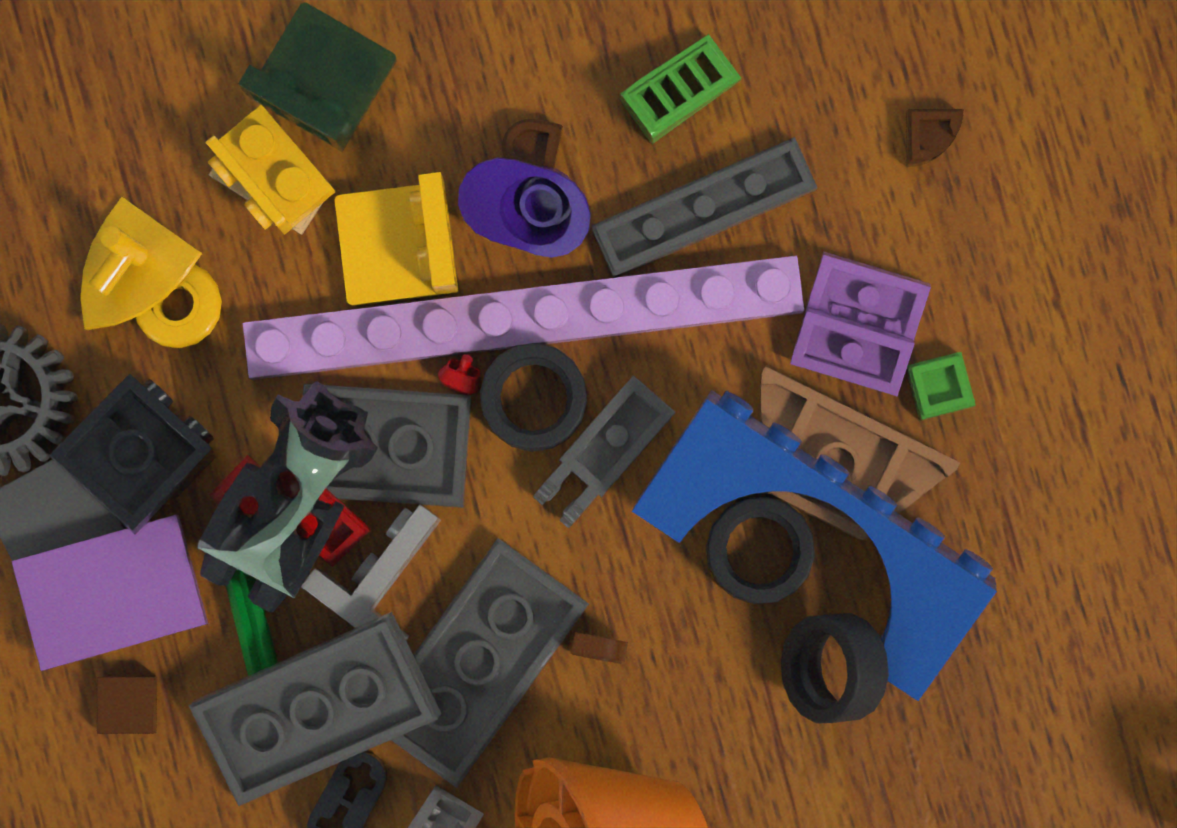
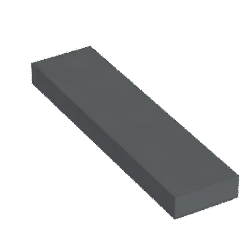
[591,137,818,278]

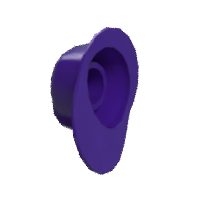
[458,157,591,258]

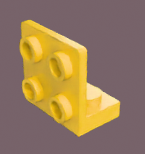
[334,172,459,306]

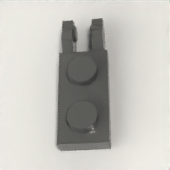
[533,375,676,528]

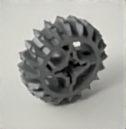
[0,324,78,476]

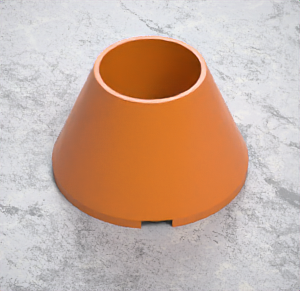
[515,757,708,828]

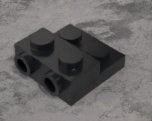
[50,374,216,535]

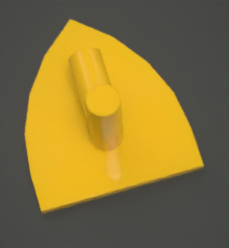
[80,197,202,330]

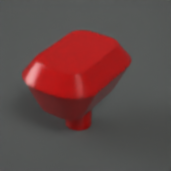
[438,355,482,395]

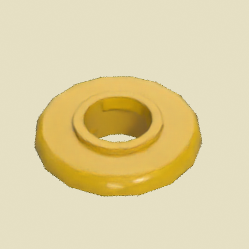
[136,264,222,348]

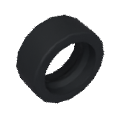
[480,343,587,452]
[706,497,815,604]
[780,613,889,723]

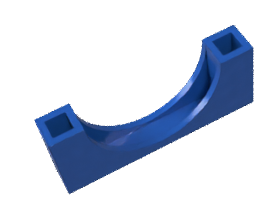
[632,390,997,701]

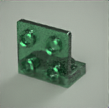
[238,3,397,152]

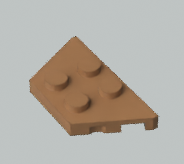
[760,366,960,541]

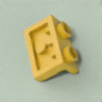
[205,105,335,235]

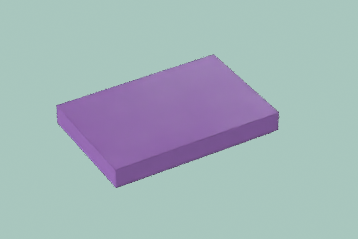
[11,515,209,671]

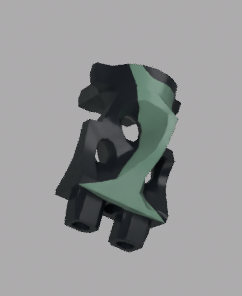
[197,381,378,612]

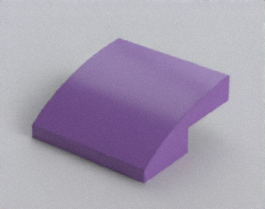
[790,252,931,396]

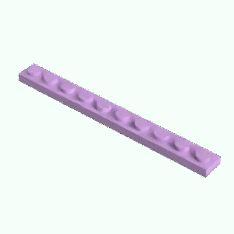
[243,256,804,380]

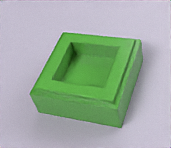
[906,352,976,421]

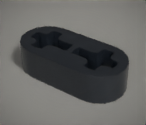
[307,751,387,828]

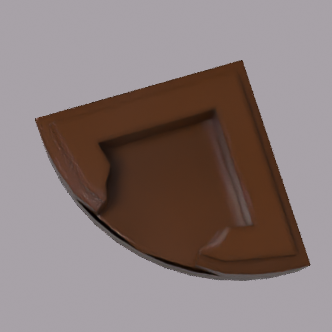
[906,109,964,167]

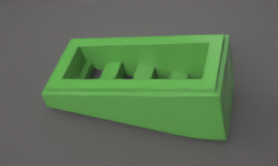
[619,34,742,144]

